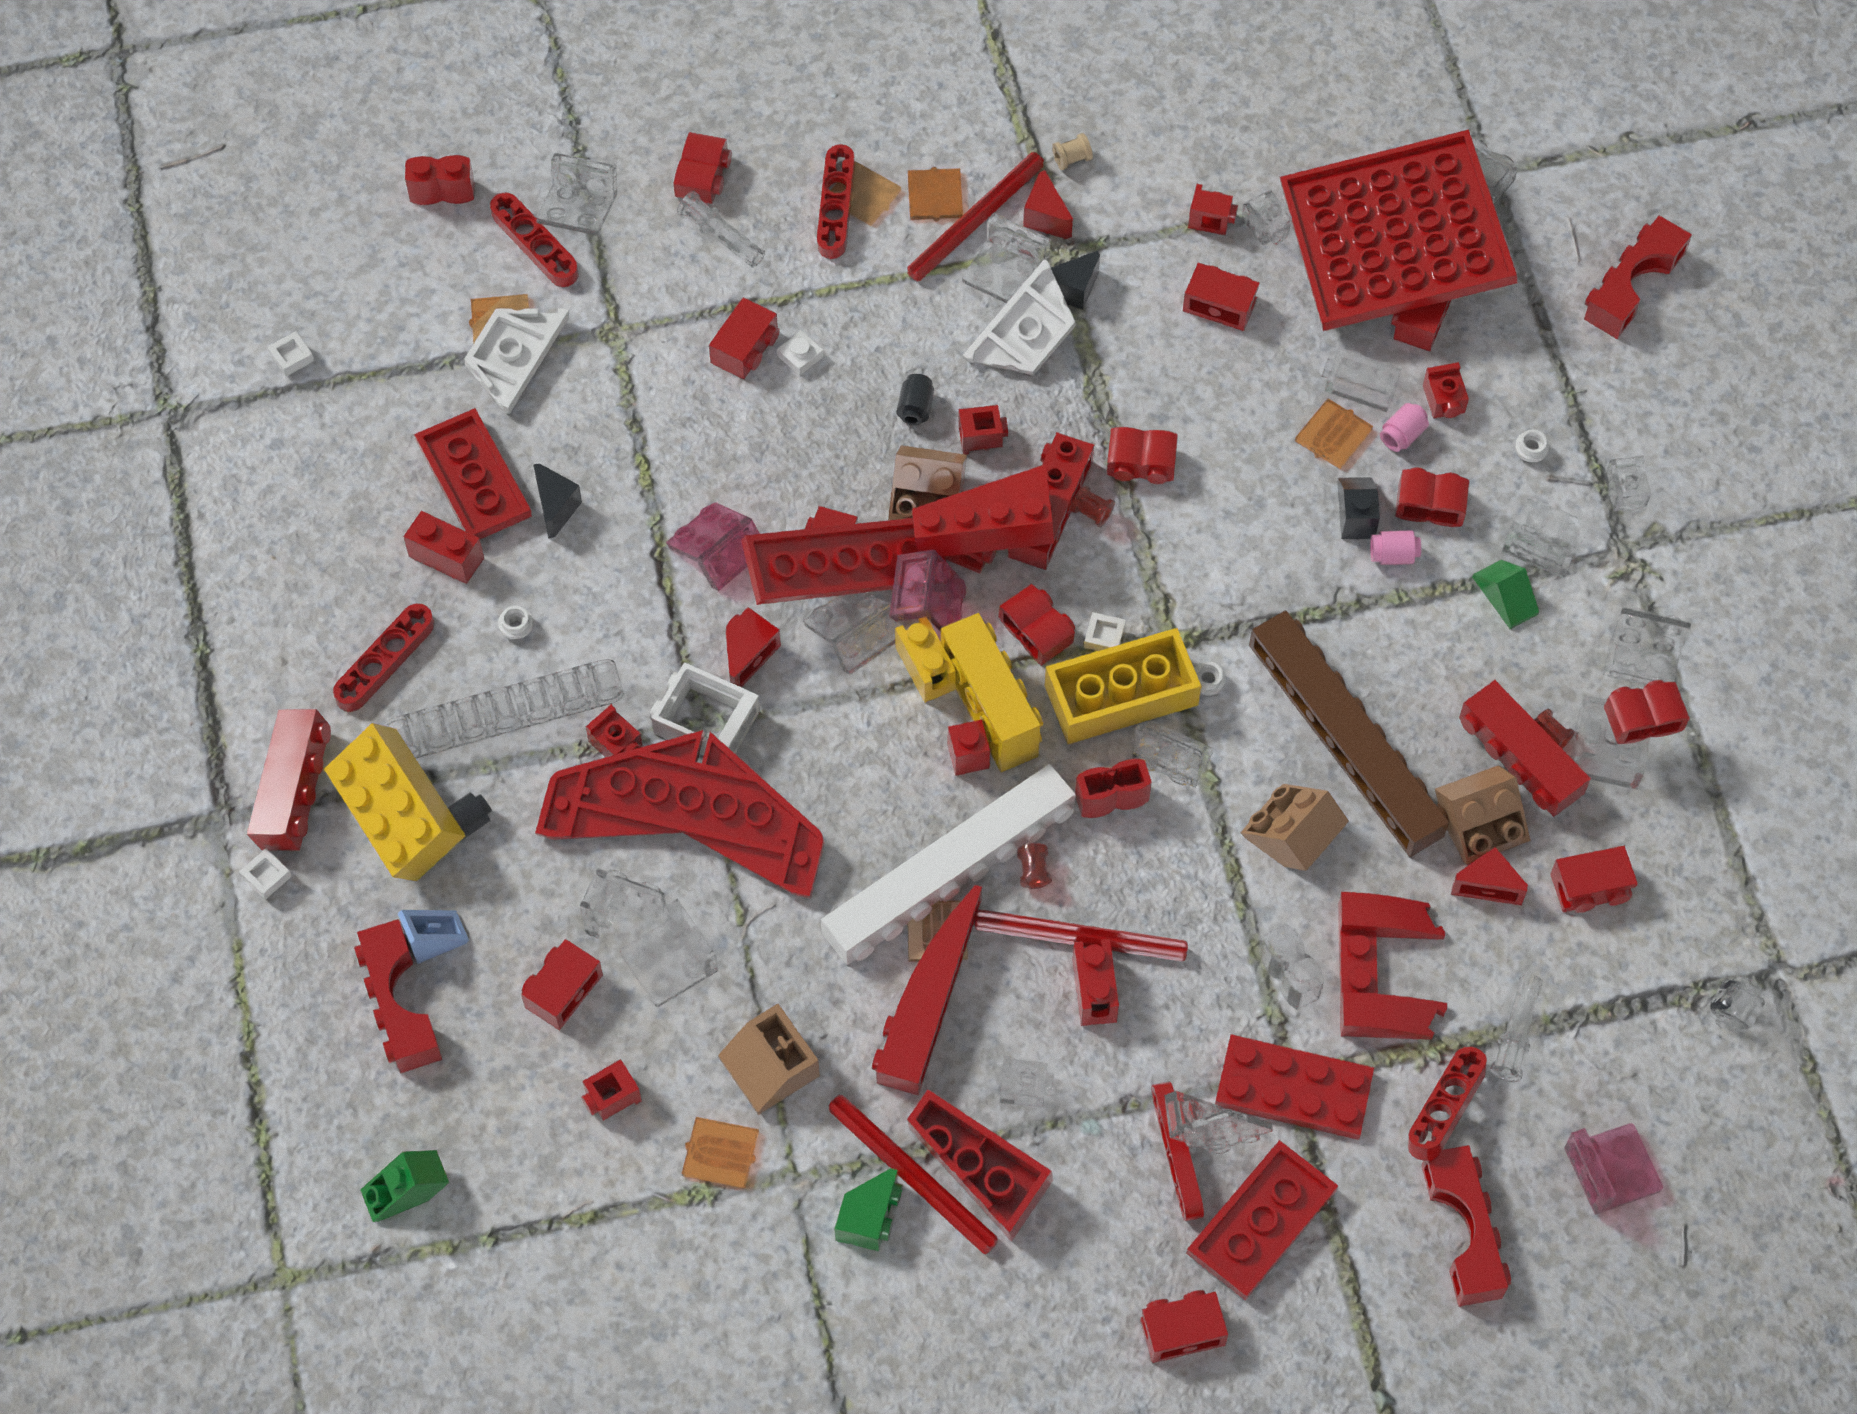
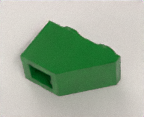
[360,1150,450,1222]
[834,1168,903,1252]

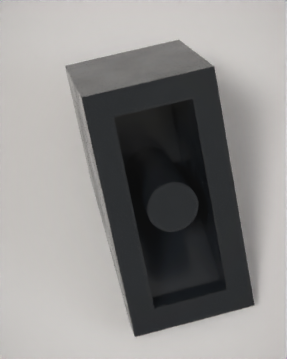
[1337,477,1380,539]

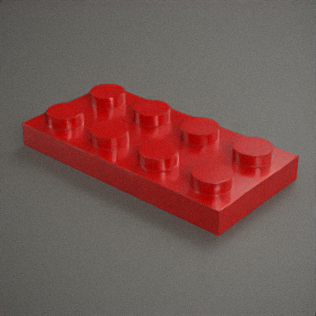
[414,408,532,540]
[1214,1034,1374,1140]
[1186,1140,1338,1301]

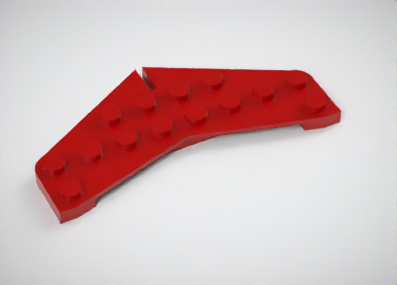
[535,730,825,899]

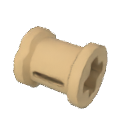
[1052,133,1093,170]

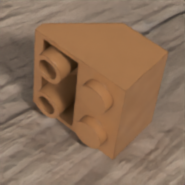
[888,445,967,520]
[1435,765,1531,865]
[1240,784,1349,871]
[718,1004,820,1115]

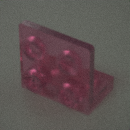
[666,502,760,591]
[889,550,966,632]
[1564,1123,1663,1215]

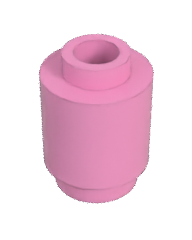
[1380,403,1429,452]
[1370,530,1421,565]

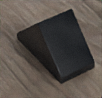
[1051,250,1100,310]
[533,463,582,539]

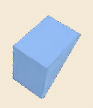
[398,910,469,964]

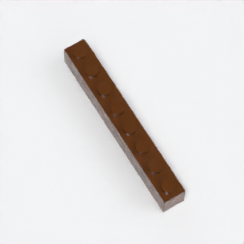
[1249,610,1449,857]

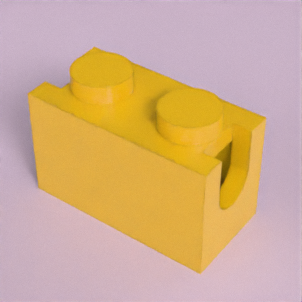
[895,615,956,703]

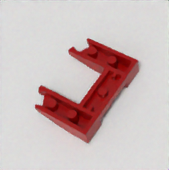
[1338,892,1448,1040]

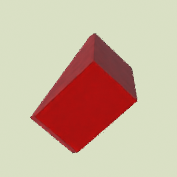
[1023,170,1073,239]
[1450,847,1528,906]

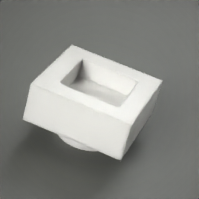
[777,330,824,376]
[267,331,314,377]
[1084,612,1126,651]
[239,848,292,900]

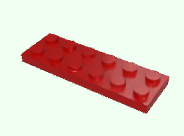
[741,518,951,605]

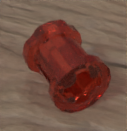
[1070,485,1115,527]
[1534,708,1575,749]
[1016,843,1052,889]

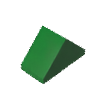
[1472,559,1540,629]

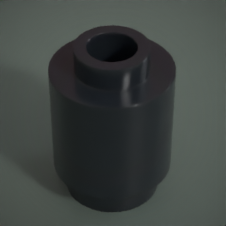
[896,374,934,425]
[448,792,492,840]

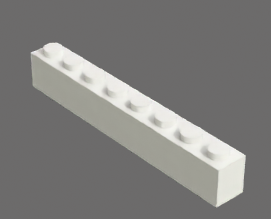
[821,764,1076,965]

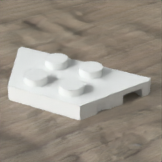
[963,259,1076,375]
[464,308,569,414]

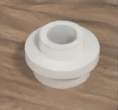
[1515,430,1549,462]
[498,606,533,639]
[1194,662,1226,696]

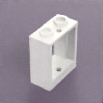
[650,662,760,756]

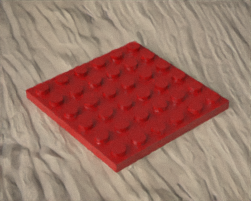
[1280,129,1518,331]

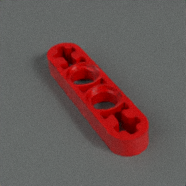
[817,144,855,259]
[490,192,579,287]
[333,603,435,712]
[1408,1047,1487,1161]
[1151,1081,1204,1222]

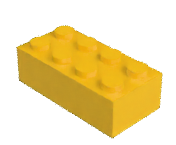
[941,613,1043,773]
[1044,628,1202,745]
[324,723,466,881]

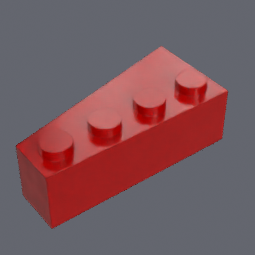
[912,464,1055,560]
[907,1090,1053,1242]

